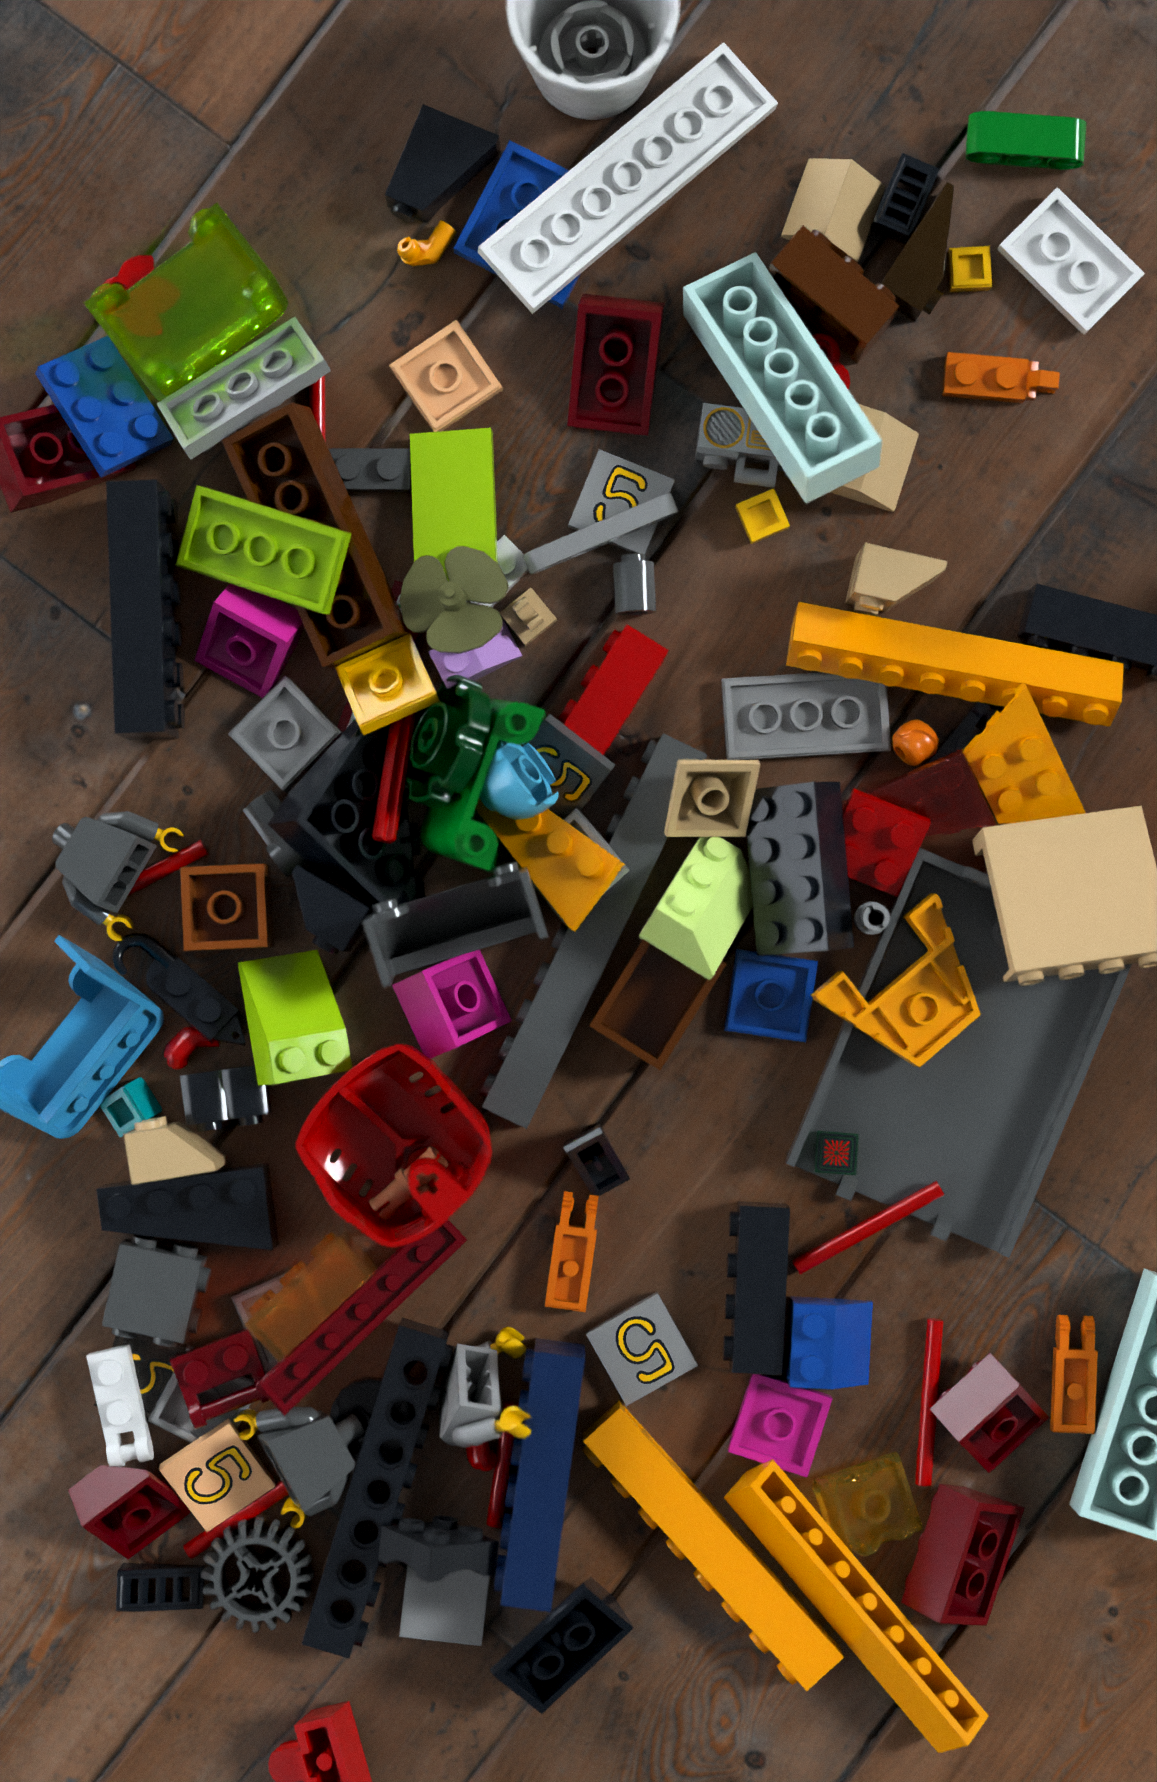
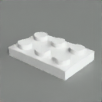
[997,187,1145,335]

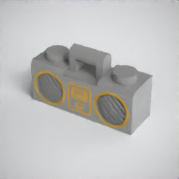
[695,403,789,488]

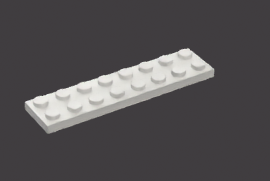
[478,42,778,314]

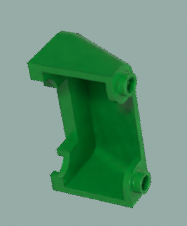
[420,698,546,873]

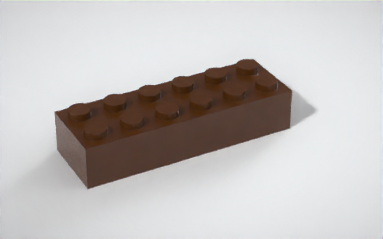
[222,403,410,668]

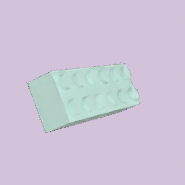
[683,252,882,503]
[1069,1268,1157,1541]

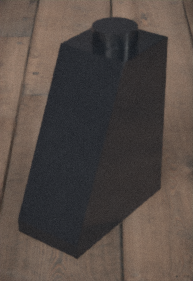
[385,104,500,222]

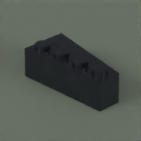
[96,1163,279,1250]

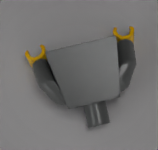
[52,811,184,941]
[233,1407,366,1529]

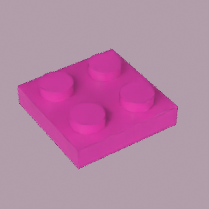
[727,1374,833,1477]

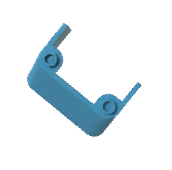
[0,935,164,1139]

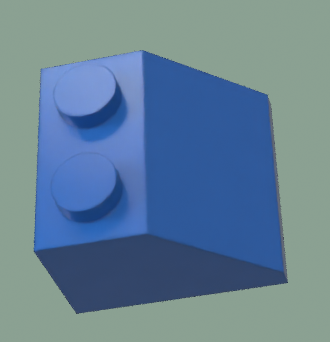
[786,1296,873,1390]

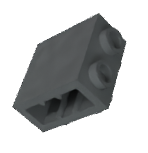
[102,1234,211,1347]

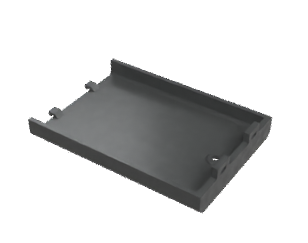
[785,848,1132,1258]

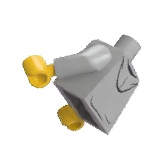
[439,1327,531,1447]

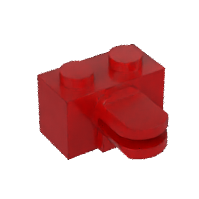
[268,1701,372,1782]

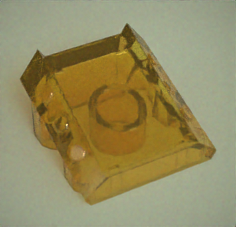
[811,1451,923,1556]

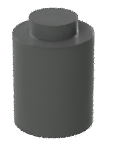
[613,553,656,616]

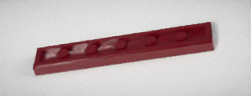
[255,1219,467,1416]

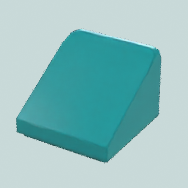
[100,1077,162,1137]

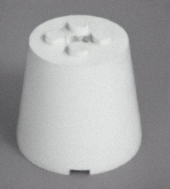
[507,0,679,120]

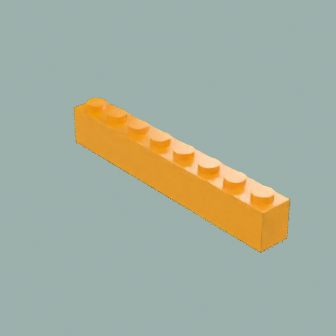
[786,602,1124,727]
[582,1400,844,1691]
[723,1459,989,1753]

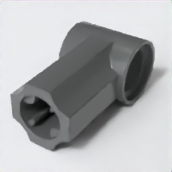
[243,790,309,877]

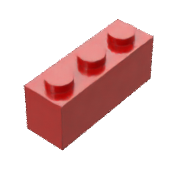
[558,624,669,755]

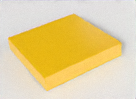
[335,633,440,735]

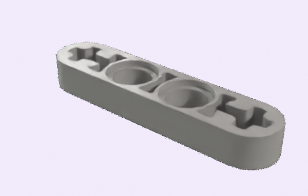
[523,493,679,575]

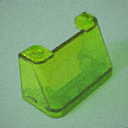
[84,203,288,401]

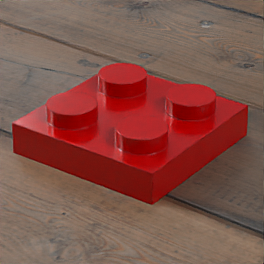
[843,788,931,897]

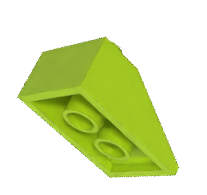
[238,950,352,1086]

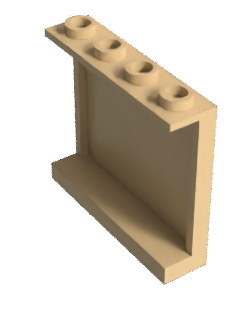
[972,806,1157,986]

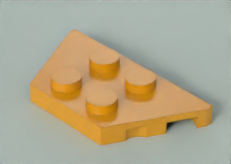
[964,683,1086,824]

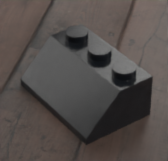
[490,1577,634,1714]

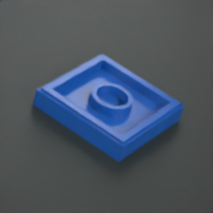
[724,949,818,1043]

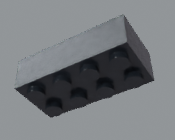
[746,782,854,956]

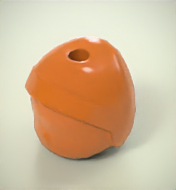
[892,719,939,766]

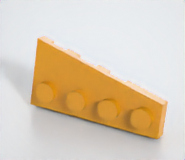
[475,797,625,932]

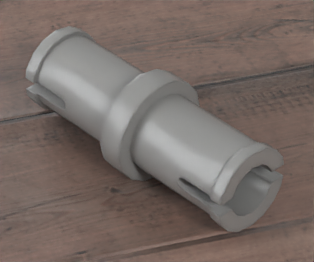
[853,902,890,935]

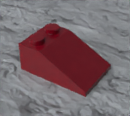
[567,293,665,436]
[0,404,136,513]

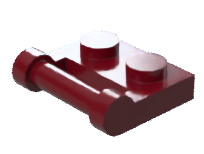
[169,1327,270,1429]

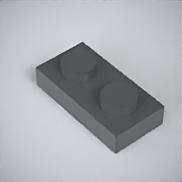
[328,448,411,492]

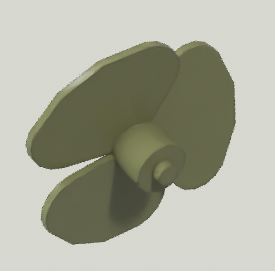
[400,546,508,654]

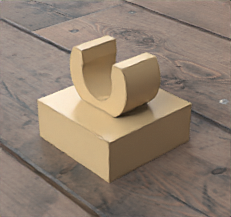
[499,587,557,646]

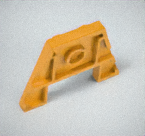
[811,893,981,1067]

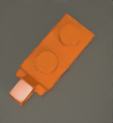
[942,352,1060,403]

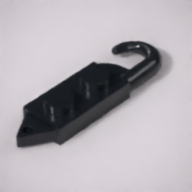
[112,933,246,1046]

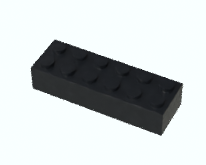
[106,479,185,740]

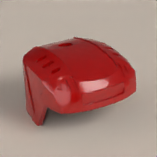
[296,1043,492,1248]

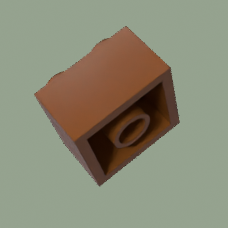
[180,863,274,951]

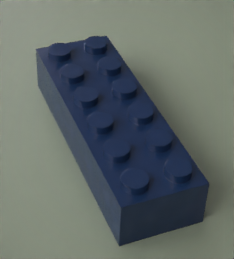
[494,1338,585,1612]

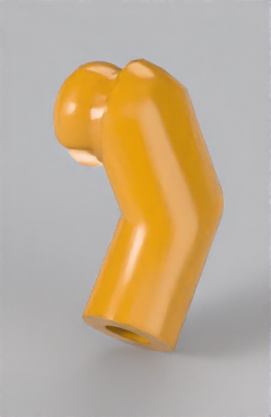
[397,221,457,266]

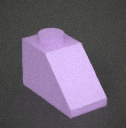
[428,619,522,689]

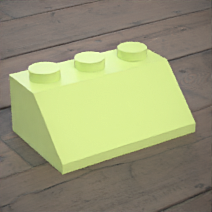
[639,837,753,981]

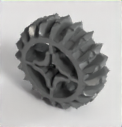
[201,1517,314,1633]

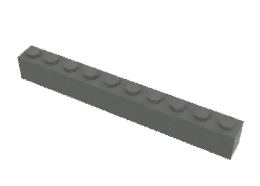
[479,733,707,1129]

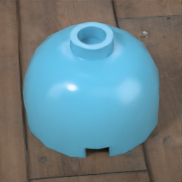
[479,740,559,820]

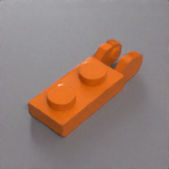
[544,1191,599,1312]
[1050,1315,1098,1434]

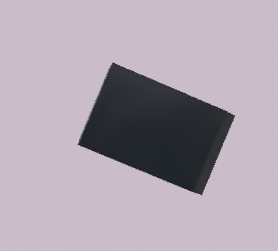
[563,1123,630,1196]

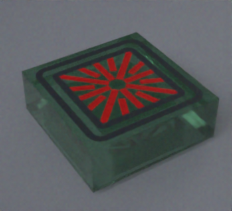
[814,1131,860,1175]

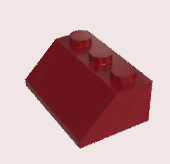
[901,1484,1025,1626]

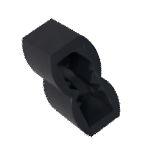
[180,1065,272,1132]

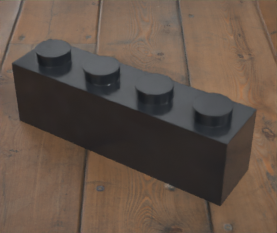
[1017,584,1157,680]
[723,1201,790,1375]

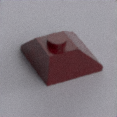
[68,1465,191,1559]

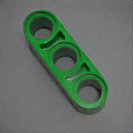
[965,111,1087,170]

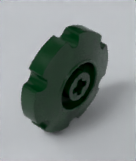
[405,675,491,808]

